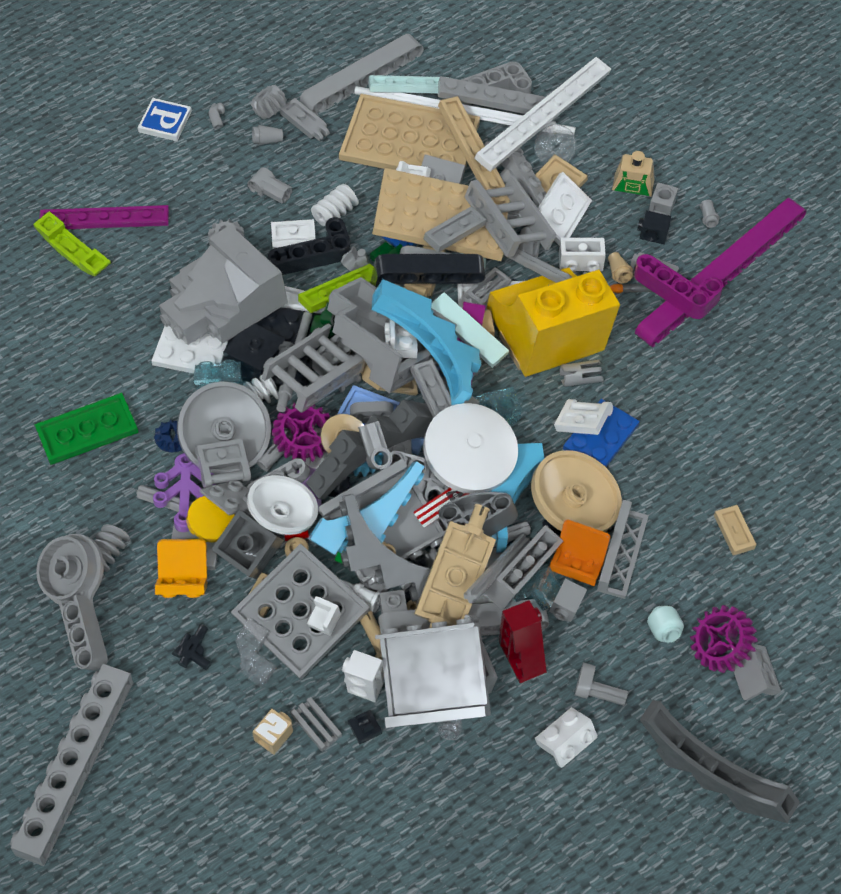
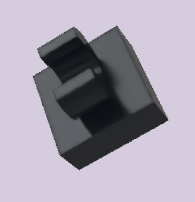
[348,710,382,745]

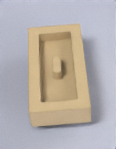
[714,505,756,556]

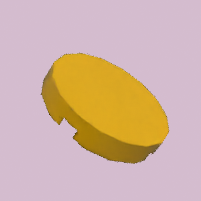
[186,496,235,543]

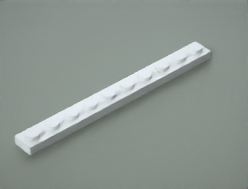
[474,57,611,172]

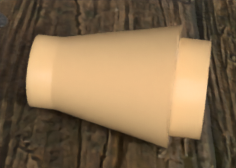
[608,252,633,284]

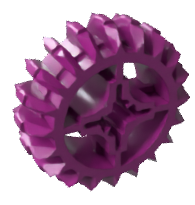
[272,403,330,462]
[690,605,758,673]

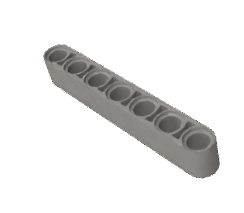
[300,34,424,115]
[378,599,549,636]

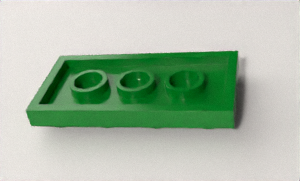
[34,393,139,465]

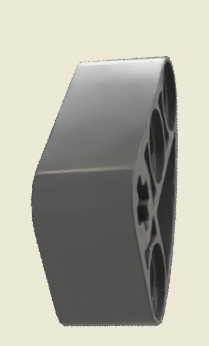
[438,492,518,537]

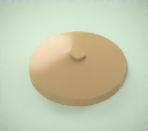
[531,450,622,532]

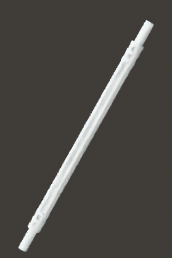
[355,86,576,136]

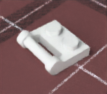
[554,399,613,435]

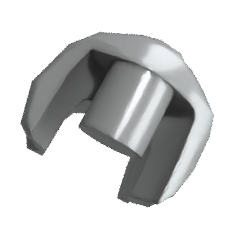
[341,246,369,271]

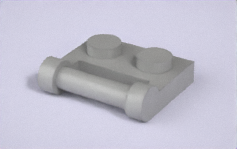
[195,439,251,488]

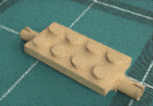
[414,504,496,629]

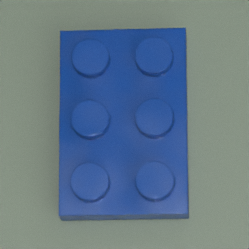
[563,399,640,467]

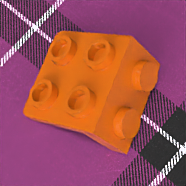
[549,520,611,586]

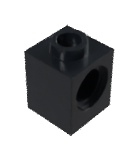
[637,210,672,245]

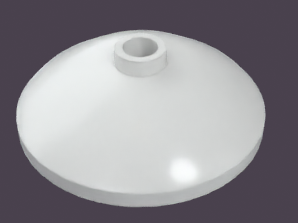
[247,475,318,535]

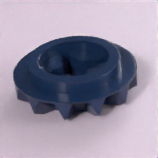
[154,418,182,453]

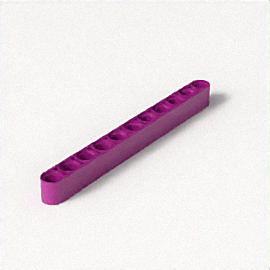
[635,198,807,348]

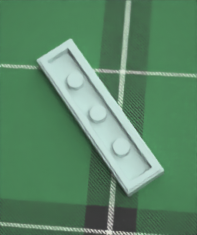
[368,75,440,93]
[431,293,509,368]

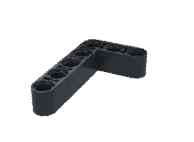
[370,254,486,288]

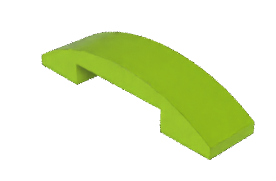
[33,211,111,276]

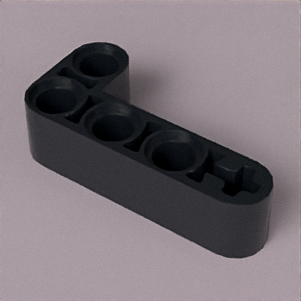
[268,217,351,275]

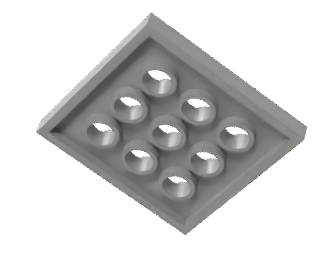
[231,543,371,680]

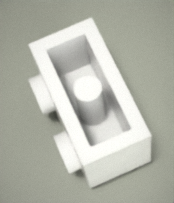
[559,238,605,272]

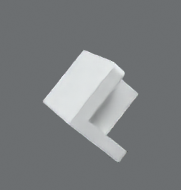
[307,596,341,636]

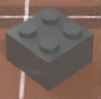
[211,510,284,579]

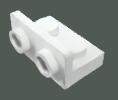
[384,319,418,358]

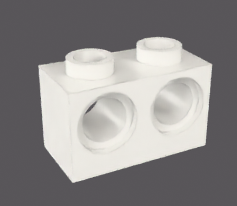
[342,650,385,702]

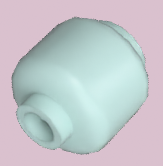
[647,606,684,643]

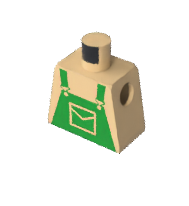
[612,151,655,197]

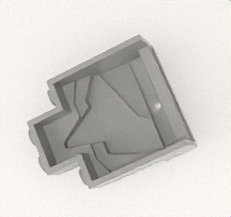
[159,225,288,345]
[327,277,457,393]

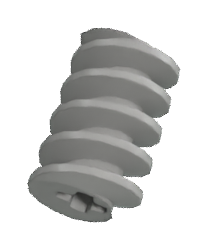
[94,524,130,579]

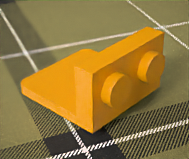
[155,539,208,598]

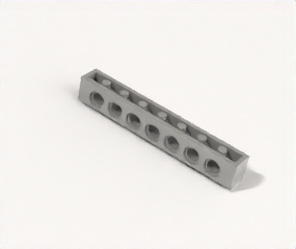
[10,664,133,866]

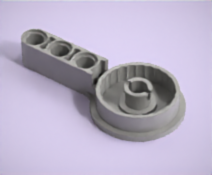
[37,534,108,671]

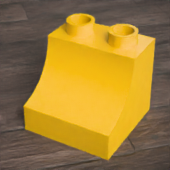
[486,267,620,377]

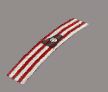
[413,488,470,527]

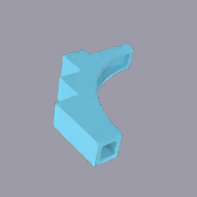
[371,280,481,405]

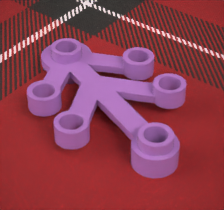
[153,453,216,532]

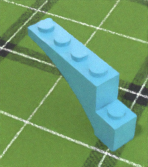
[489,443,544,553]
[308,461,425,555]

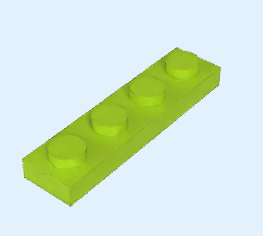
[298,264,374,313]

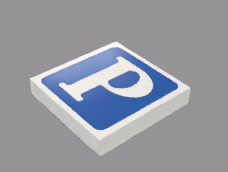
[138,98,192,141]

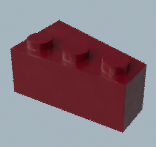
[499,600,547,683]

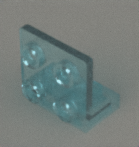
[193,360,243,390]

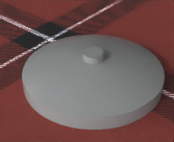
[177,382,271,474]

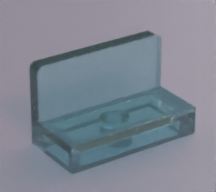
[514,566,561,611]

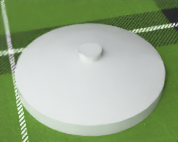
[423,403,518,494]

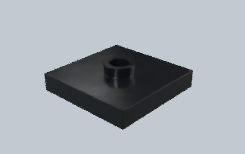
[223,323,286,375]

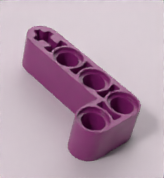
[634,254,723,319]

